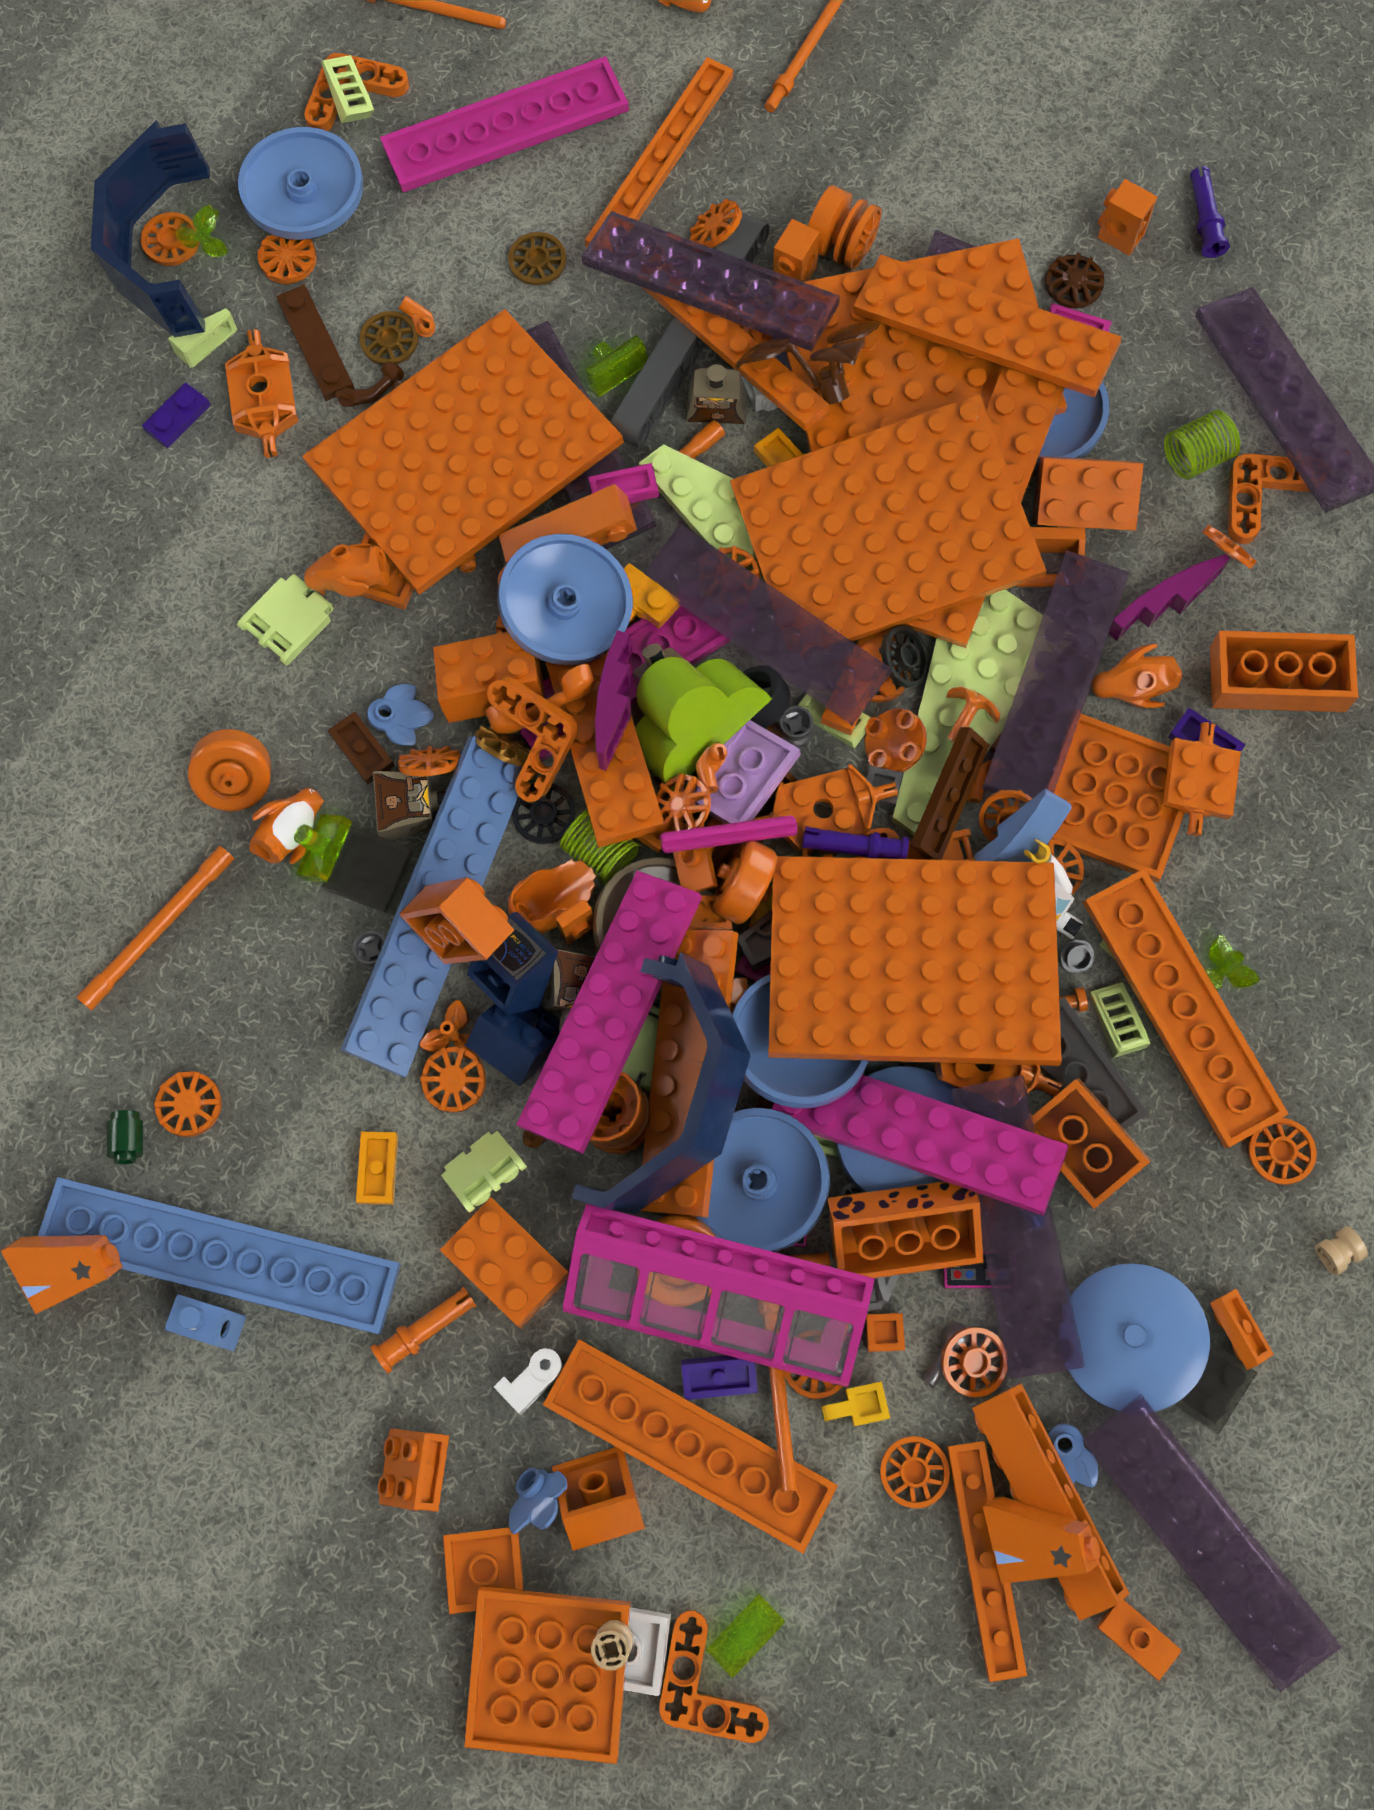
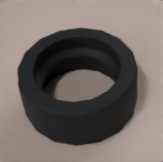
[743,665,791,729]

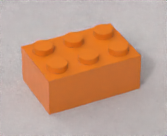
[1033,456,1144,531]
[433,632,545,723]
[399,877,515,964]
[1021,1078,1151,1209]
[440,1197,569,1329]

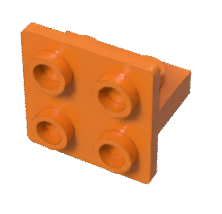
[378,1428,449,1512]

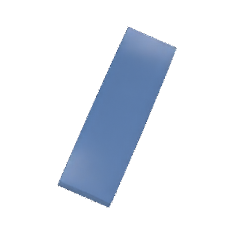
[975,789,1072,862]

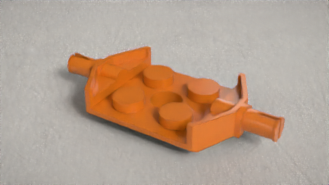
[225,329,299,458]
[753,764,898,851]
[934,1062,1062,1109]

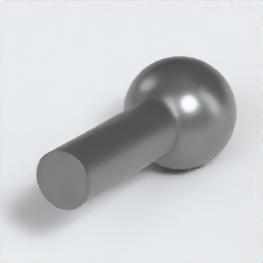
[922,1322,970,1388]

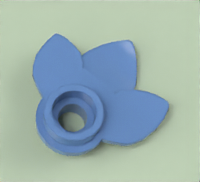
[367,684,434,746]
[1048,1423,1098,1488]
[509,1467,567,1534]

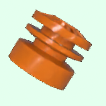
[808,185,882,271]
[589,1072,650,1154]

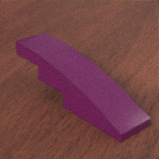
[1107,554,1230,641]
[595,630,632,771]

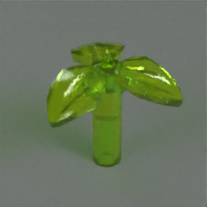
[175,204,228,257]
[1204,934,1260,991]

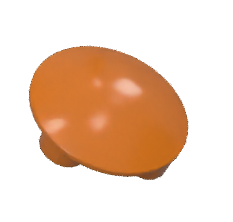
[864,708,927,772]

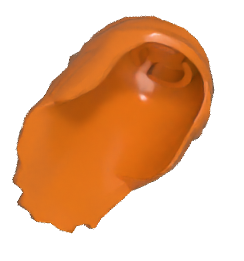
[508,859,597,934]

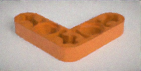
[304,53,409,131]
[1228,454,1328,544]
[487,677,578,802]
[659,1610,769,1743]

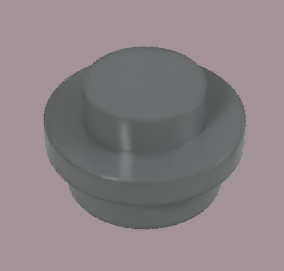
[1059,938,1094,973]

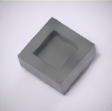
[867,766,903,808]

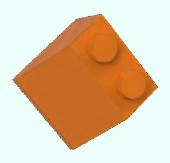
[552,1447,645,1551]

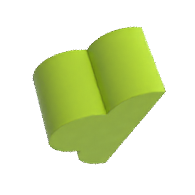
[636,657,772,791]

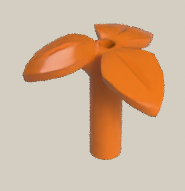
[946,687,1000,742]
[419,1000,478,1058]

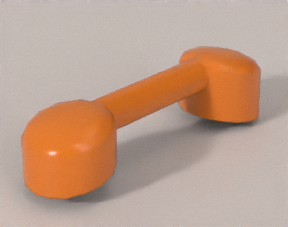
[485,664,595,734]

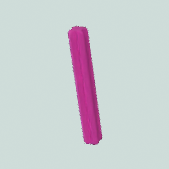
[660,815,797,853]

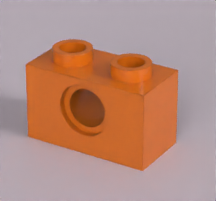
[1097,179,1158,256]
[772,219,820,287]

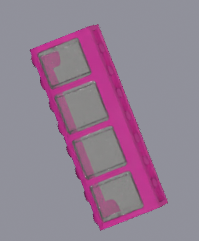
[563,1203,875,1387]

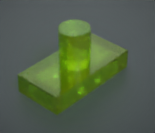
[585,335,648,397]
[294,814,352,883]
[706,1593,786,1679]

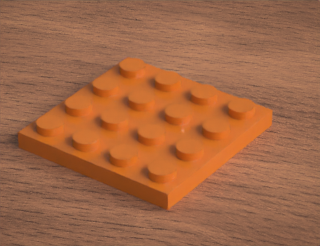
[1046,712,1185,883]
[464,1586,631,1764]

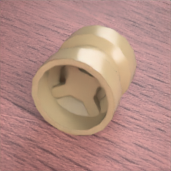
[1315,1226,1368,1276]
[591,1620,634,1670]

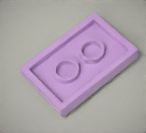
[694,720,801,824]

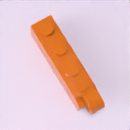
[497,484,637,586]

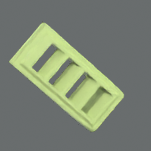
[321,55,374,123]
[168,308,237,368]
[1089,982,1151,1058]

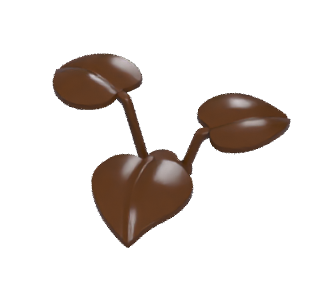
[735,321,880,404]

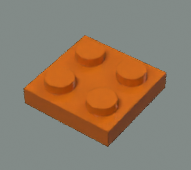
[443,1527,525,1614]

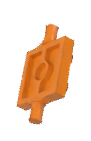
[1163,722,1241,836]

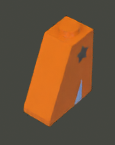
[1,1235,123,1314]
[983,1497,1100,1584]

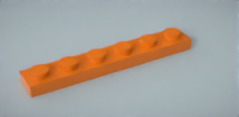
[947,1441,1027,1682]

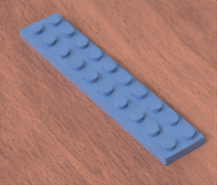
[340,736,522,1077]
[38,1177,401,1335]

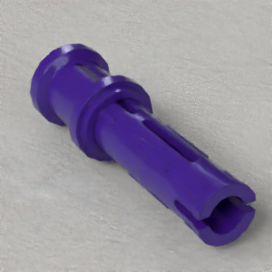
[1190,166,1230,258]
[802,826,909,859]

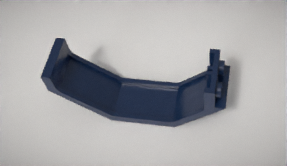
[91,120,210,338]
[572,952,751,1214]

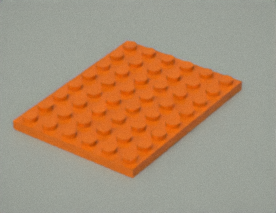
[771,238,1067,452]
[302,309,624,595]
[730,394,1047,662]
[768,856,1062,1066]

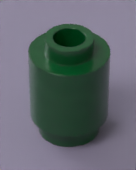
[107,1110,143,1165]

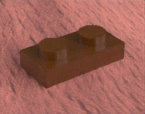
[327,712,395,785]

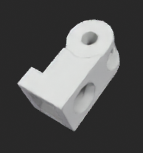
[494,1348,563,1415]

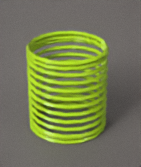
[1164,409,1241,480]
[560,810,639,885]

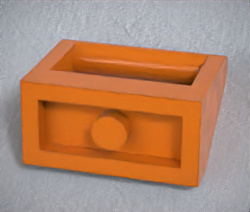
[1016,527,1086,587]

